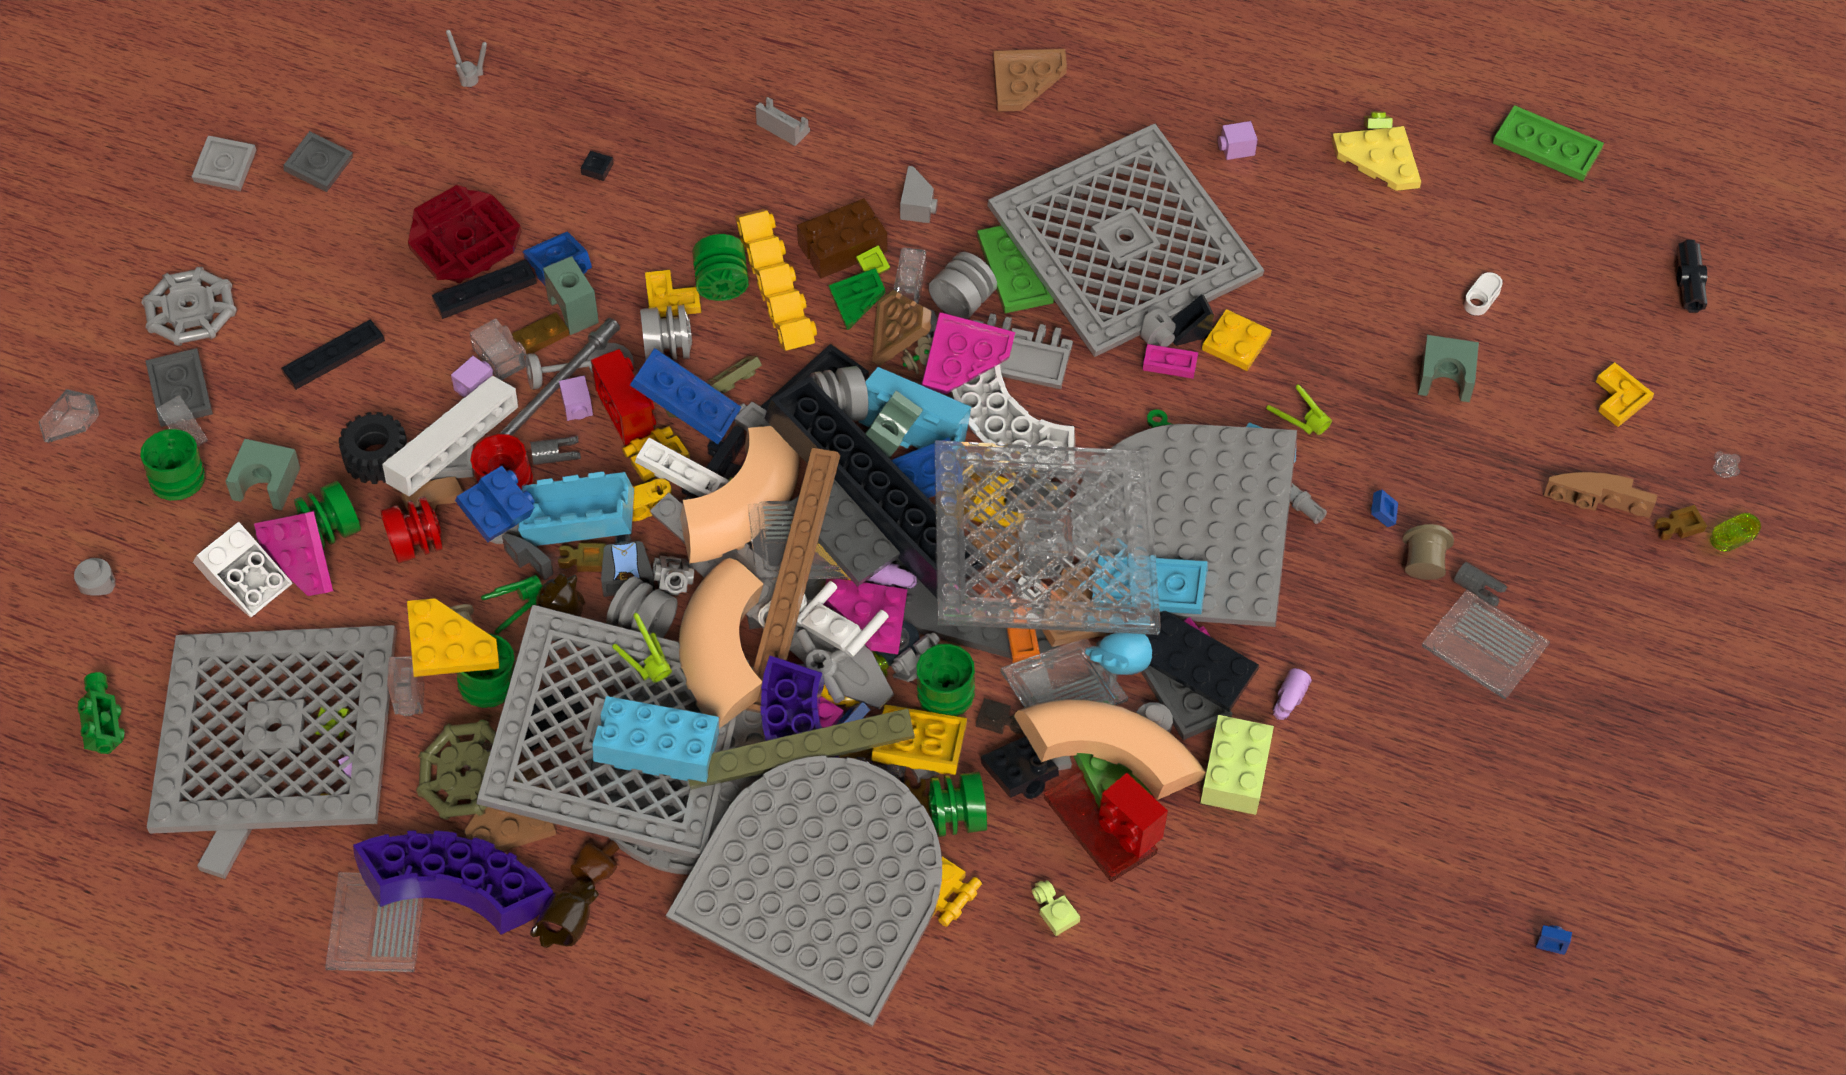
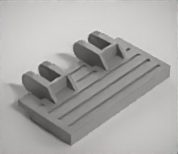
[973,314,1073,389]

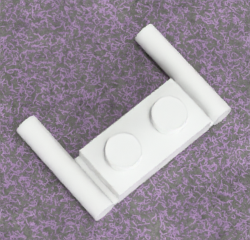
[796,581,889,657]

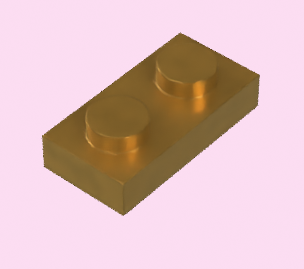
[511,312,570,357]

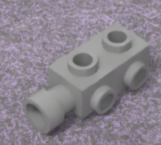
[652,556,694,595]

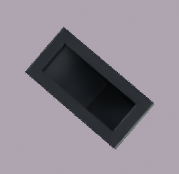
[1172,294,1214,346]

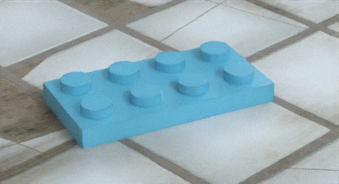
[1092,554,1208,614]

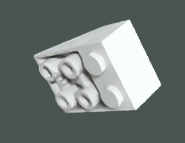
[193,522,293,618]

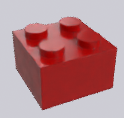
[1098,773,1168,858]

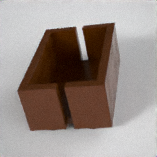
[797,198,887,279]

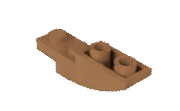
[1544,472,1658,518]

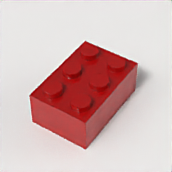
[591,349,656,447]

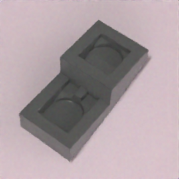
[502,533,553,580]

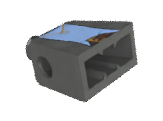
[601,534,655,597]

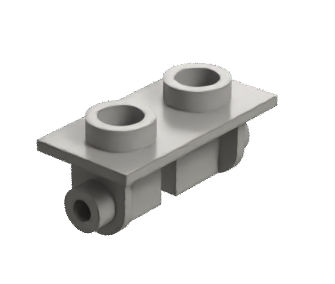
[891,633,940,682]

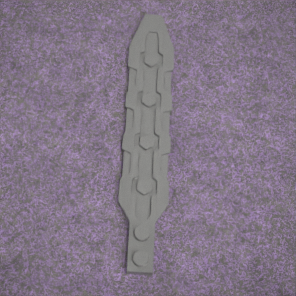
[650,493,894,709]

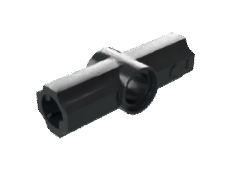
[1676,239,1707,313]

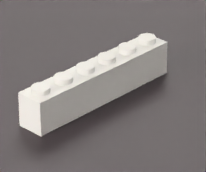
[382,376,518,497]

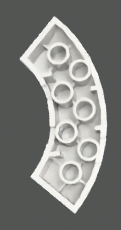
[952,364,1076,479]

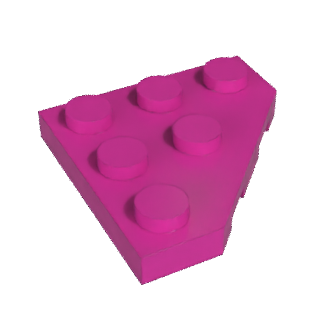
[922,312,1015,394]
[254,511,333,596]
[823,577,908,654]

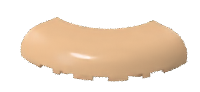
[680,426,799,564]
[679,558,764,729]
[1014,699,1206,800]

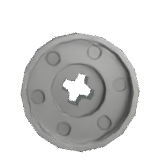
[929,252,997,320]
[640,305,692,360]
[809,366,868,421]
[606,576,678,638]

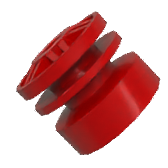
[470,434,534,490]
[380,496,443,564]

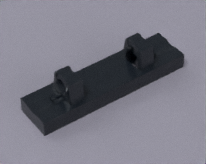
[681,425,745,503]

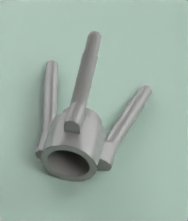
[446,30,487,87]

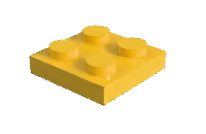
[1202,309,1272,371]

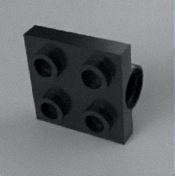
[981,736,1059,799]

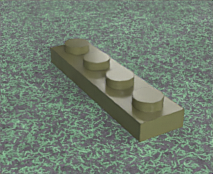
[665,356,762,418]

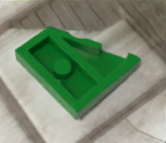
[829,268,885,330]

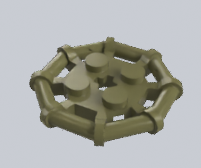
[416,720,496,820]

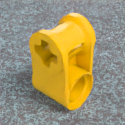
[632,478,673,521]

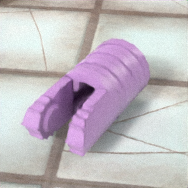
[866,563,918,589]
[1273,668,1312,720]

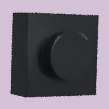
[580,151,614,181]

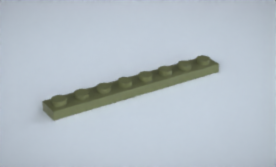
[688,708,915,790]

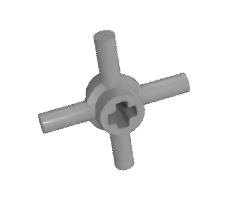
[796,629,849,703]

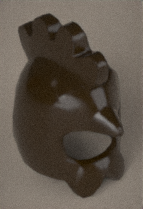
[536,573,586,617]
[530,880,599,948]

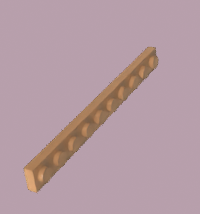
[745,448,840,713]

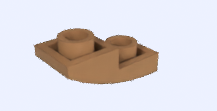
[401,477,463,511]

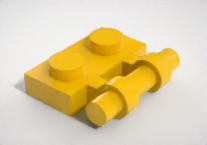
[622,426,690,482]
[932,856,982,927]

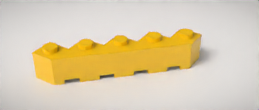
[735,209,817,351]

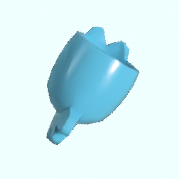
[1085,630,1152,675]

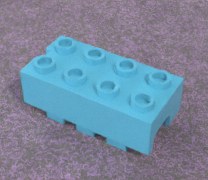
[858,367,971,456]
[518,471,634,546]
[592,696,719,783]

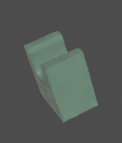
[543,256,599,335]
[1418,335,1479,402]
[865,391,923,458]
[225,439,300,511]

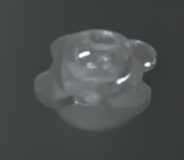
[1713,451,1741,478]

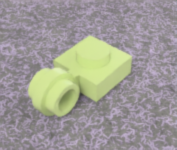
[1032,880,1080,936]

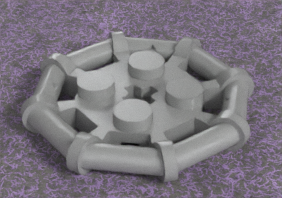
[141,267,237,346]

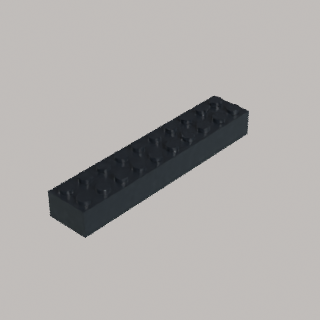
[764,377,989,605]

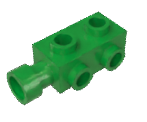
[77,672,125,754]

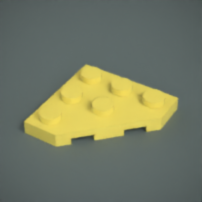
[1332,126,1421,191]

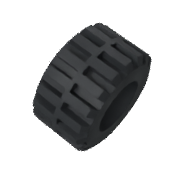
[339,412,407,484]

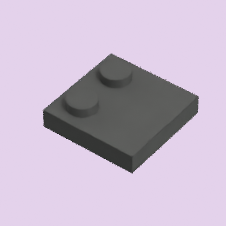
[283,131,353,192]

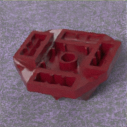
[408,185,522,283]

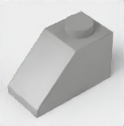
[900,166,938,223]

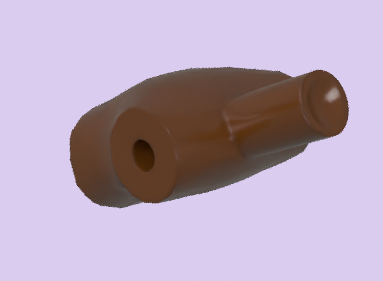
[570,840,620,885]

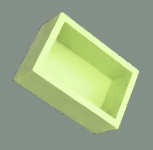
[1201,715,1274,815]

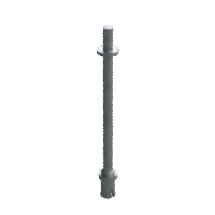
[488,318,620,437]

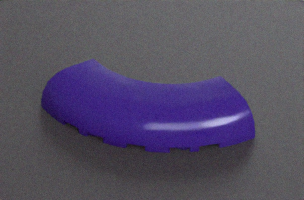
[760,656,840,758]
[353,831,553,935]

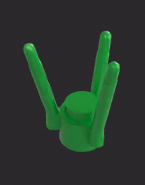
[481,575,542,634]

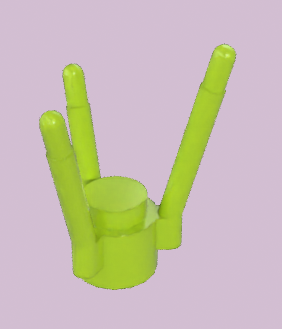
[1266,385,1332,435]
[612,613,672,683]

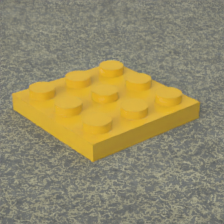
[871,705,967,775]

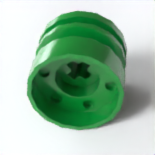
[692,234,749,301]
[140,429,206,501]
[294,480,361,549]
[457,633,515,708]
[917,644,975,716]
[928,772,987,837]

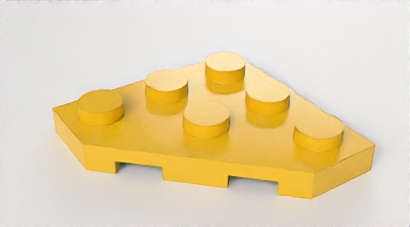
[407,598,499,677]

